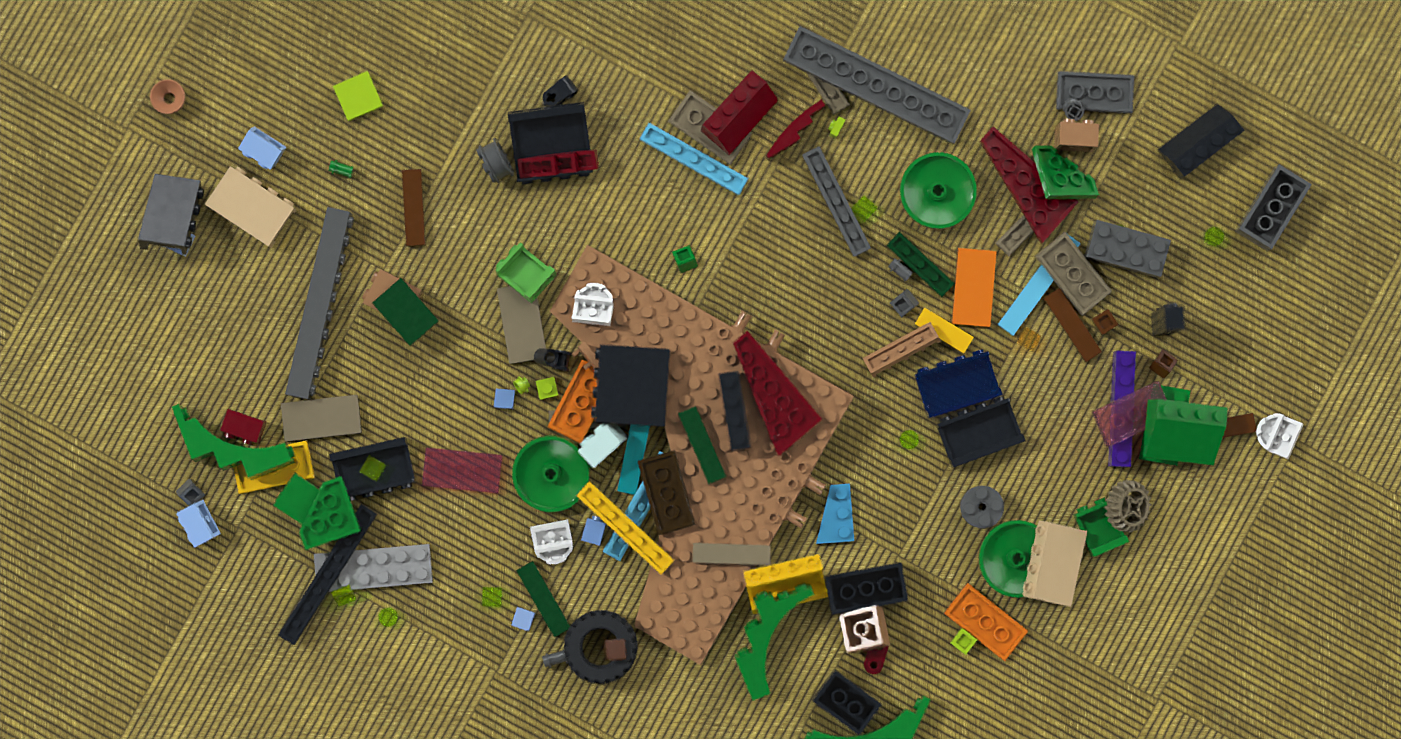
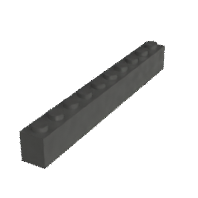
[285,207,354,400]

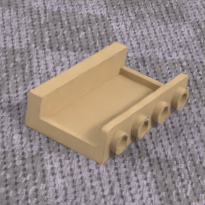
[205,166,296,248]
[1023,521,1087,607]

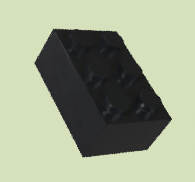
[811,669,882,736]

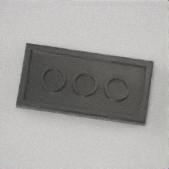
[1056,71,1134,114]

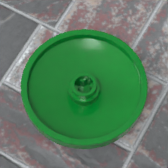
[900,152,977,229]
[512,435,590,512]
[978,520,1037,598]

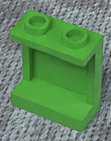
[495,242,557,304]

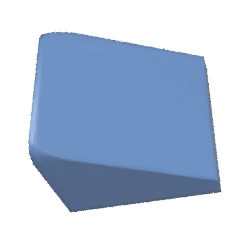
[494,389,515,409]
[511,607,535,631]

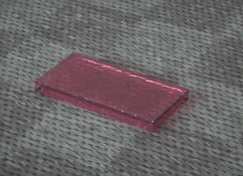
[1092,381,1166,447]
[422,448,503,493]

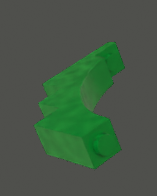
[172,404,296,480]
[804,695,931,739]

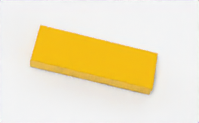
[915,308,974,354]

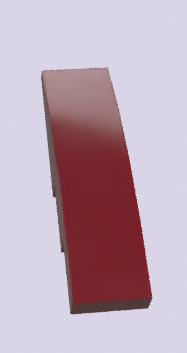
[766,99,825,160]
[517,149,599,178]

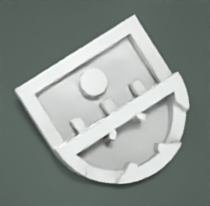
[572,283,614,326]
[1256,413,1303,459]
[530,520,573,564]

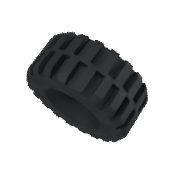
[563,610,638,685]

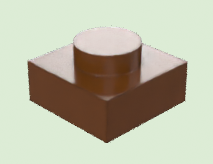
[1091,309,1118,335]

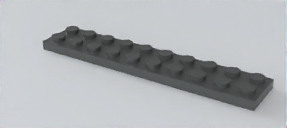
[783,26,971,145]

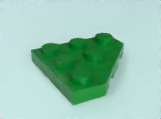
[1031,145,1099,199]
[299,476,361,550]

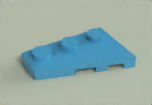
[816,484,854,544]

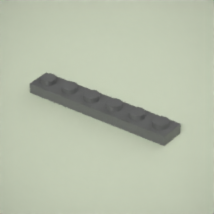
[802,146,871,257]

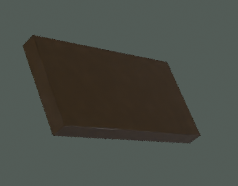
[638,450,696,535]

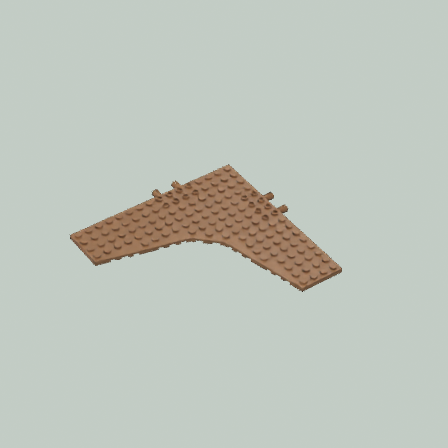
[550,245,854,665]

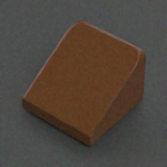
[1149,349,1178,379]
[605,639,626,660]

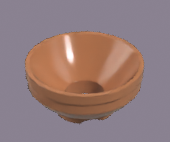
[150,79,185,114]

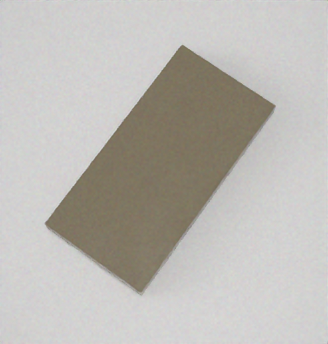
[668,91,752,165]
[1035,232,1112,316]
[497,286,547,364]
[281,395,362,442]

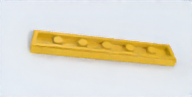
[576,481,674,575]

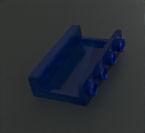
[914,349,1003,419]

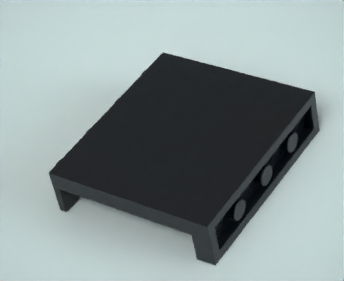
[508,102,593,185]
[591,344,670,426]

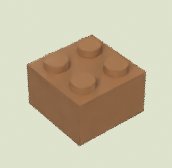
[1054,119,1099,152]
[839,606,890,654]

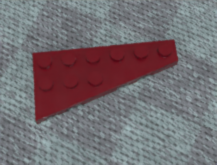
[979,126,1079,244]
[733,331,823,457]

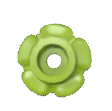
[513,376,530,394]

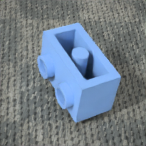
[238,126,286,170]
[176,500,221,547]

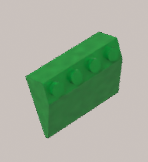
[1143,399,1228,465]

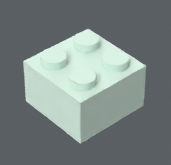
[578,422,628,468]

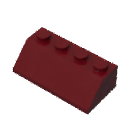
[701,70,778,155]

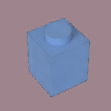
[581,516,606,546]

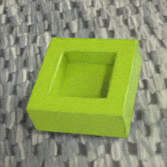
[828,116,845,139]
[536,377,559,400]
[950,628,977,655]

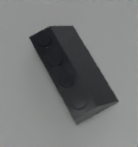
[1157,103,1245,180]

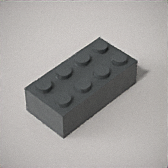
[1235,164,1312,251]
[1085,220,1171,279]

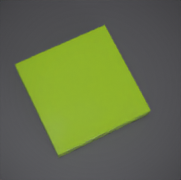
[333,71,384,122]

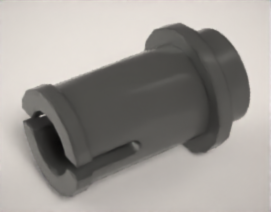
[888,258,913,282]
[542,650,566,668]

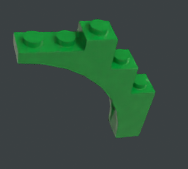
[734,583,814,701]

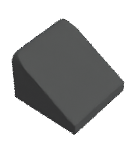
[890,289,919,318]
[176,479,205,506]

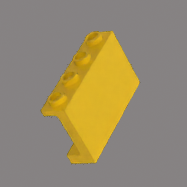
[744,554,828,615]

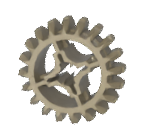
[1104,480,1152,532]

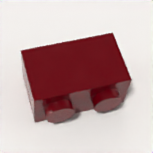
[220,409,267,446]

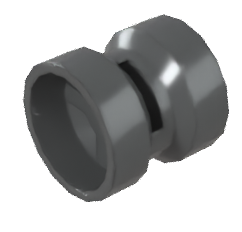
[1063,98,1084,121]

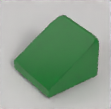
[672,245,698,273]

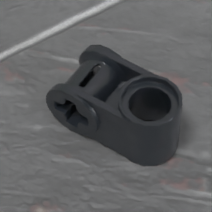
[543,75,579,107]
[534,348,572,372]

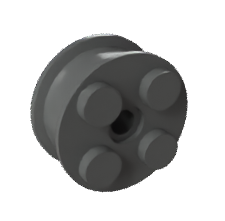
[476,138,514,183]
[960,486,1004,528]

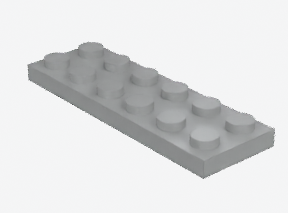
[314,544,433,591]

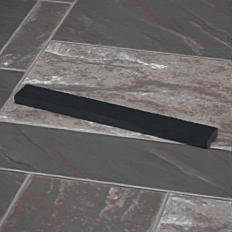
[278,504,378,645]

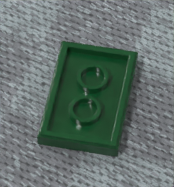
[372,278,439,347]

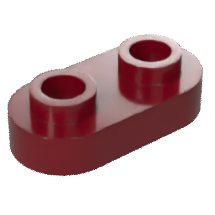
[863,646,889,674]

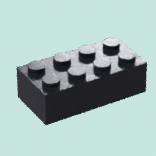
[824,562,909,615]

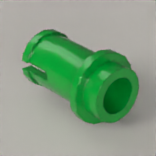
[328,160,354,178]

